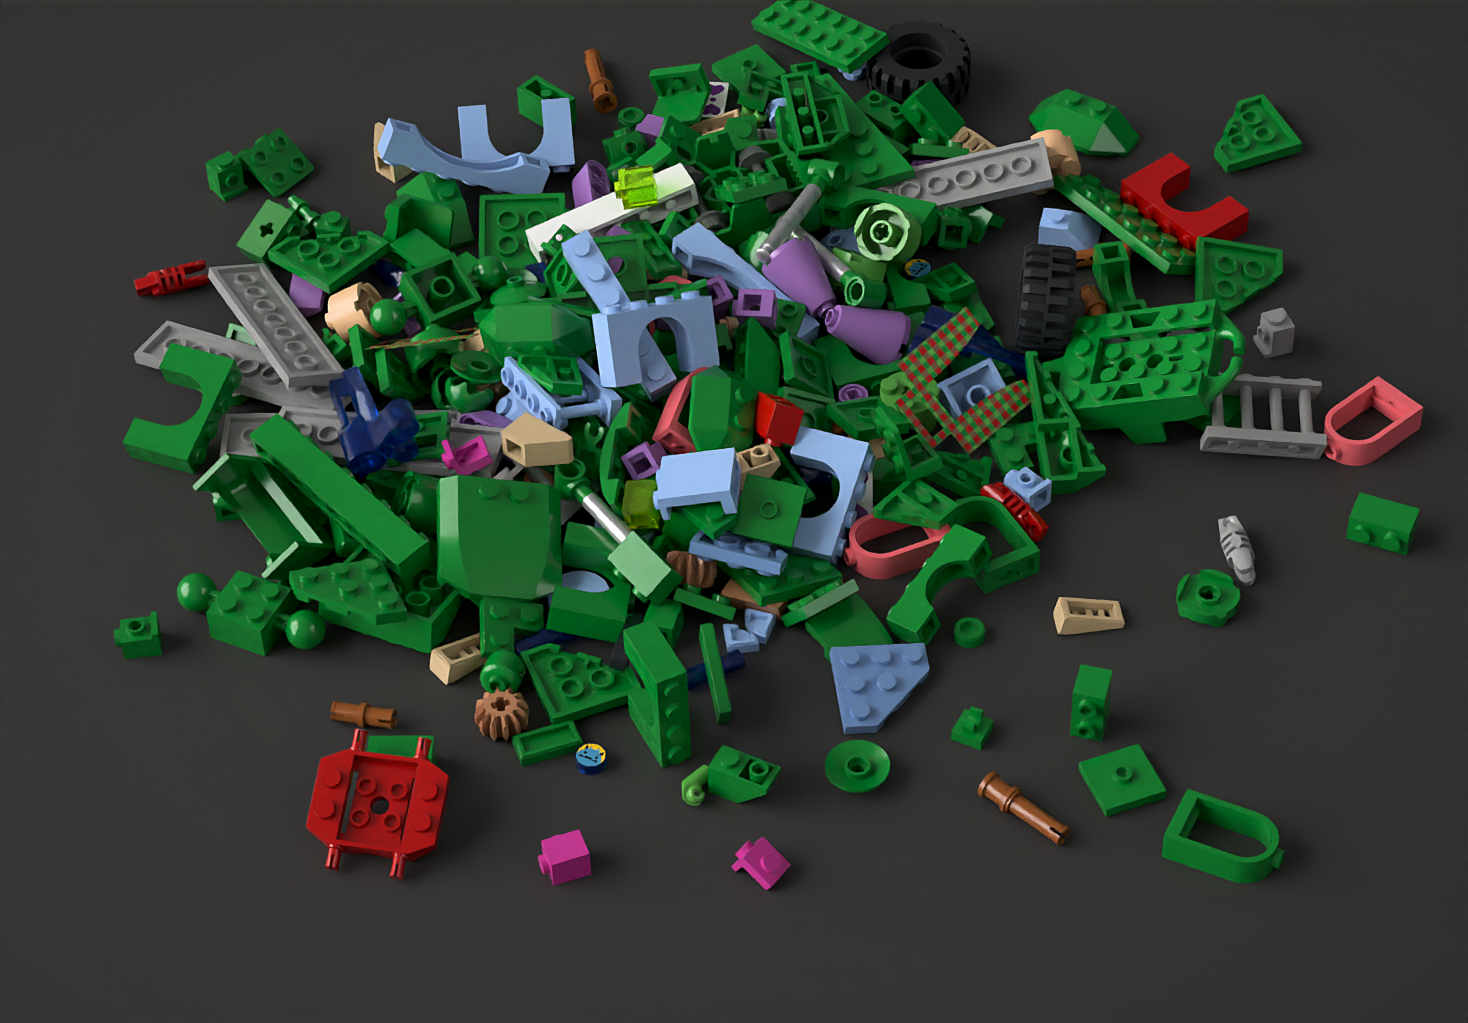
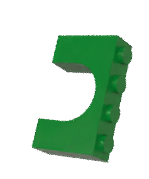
[812,311,948,403]
[123,343,242,475]
[546,521,636,643]
[623,619,691,768]

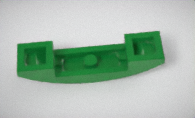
[600,402,644,521]

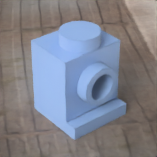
[1004,467,1052,512]

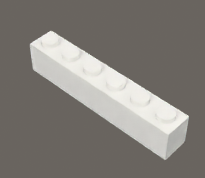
[525,163,699,271]

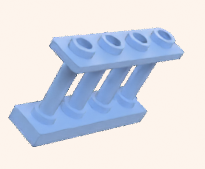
[501,356,622,430]

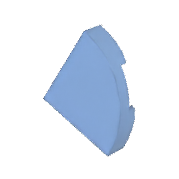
[745,608,776,644]
[723,624,759,655]

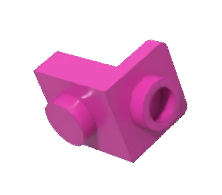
[441,436,493,476]
[731,837,791,890]

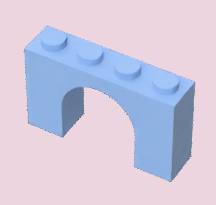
[458,98,575,174]
[592,291,720,388]
[770,426,876,566]

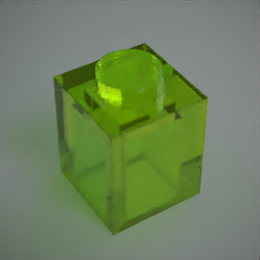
[614,164,658,210]
[621,479,661,529]

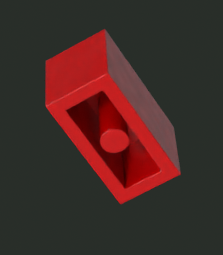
[753,391,804,447]

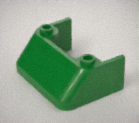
[192,453,335,580]

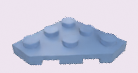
[688,528,788,576]
[829,643,930,734]

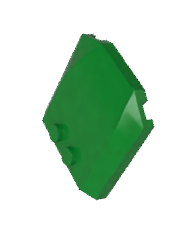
[437,475,562,603]

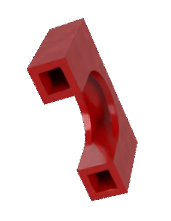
[1120,152,1249,254]

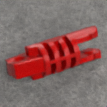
[134,259,211,297]
[980,482,1049,542]

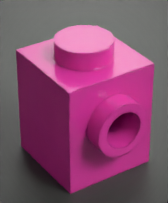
[538,829,591,886]

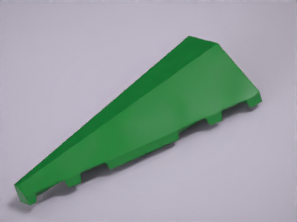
[1025,351,1106,495]

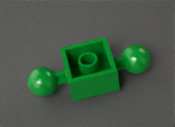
[369,252,508,336]
[177,570,326,656]

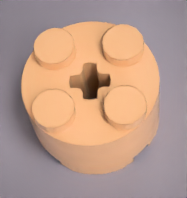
[1031,130,1081,195]
[325,281,383,348]

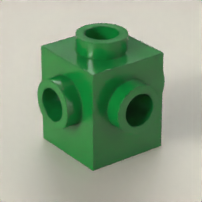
[601,127,648,166]
[932,206,972,250]

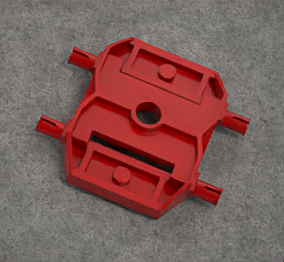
[306,729,451,880]

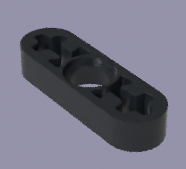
[609,610,646,672]

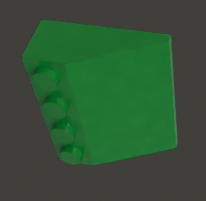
[318,544,465,654]

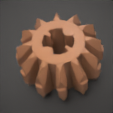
[667,550,717,588]
[474,687,529,741]

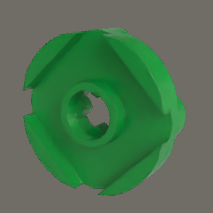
[1176,569,1240,627]

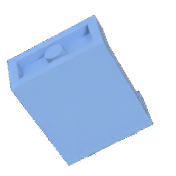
[653,448,741,520]

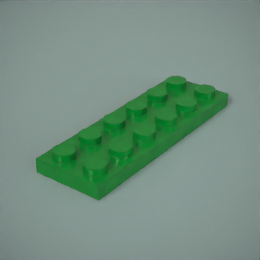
[751,0,890,74]
[1053,173,1196,275]

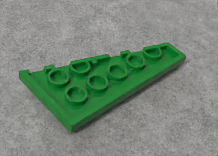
[815,73,916,190]

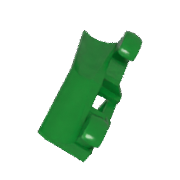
[527,233,718,325]

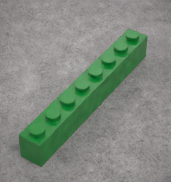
[249,413,434,583]

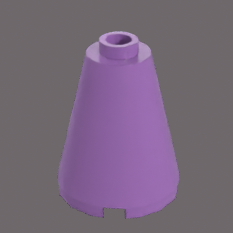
[762,236,837,319]
[825,305,911,365]

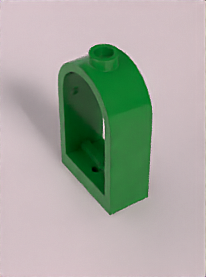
[948,496,1040,594]
[1162,789,1286,883]

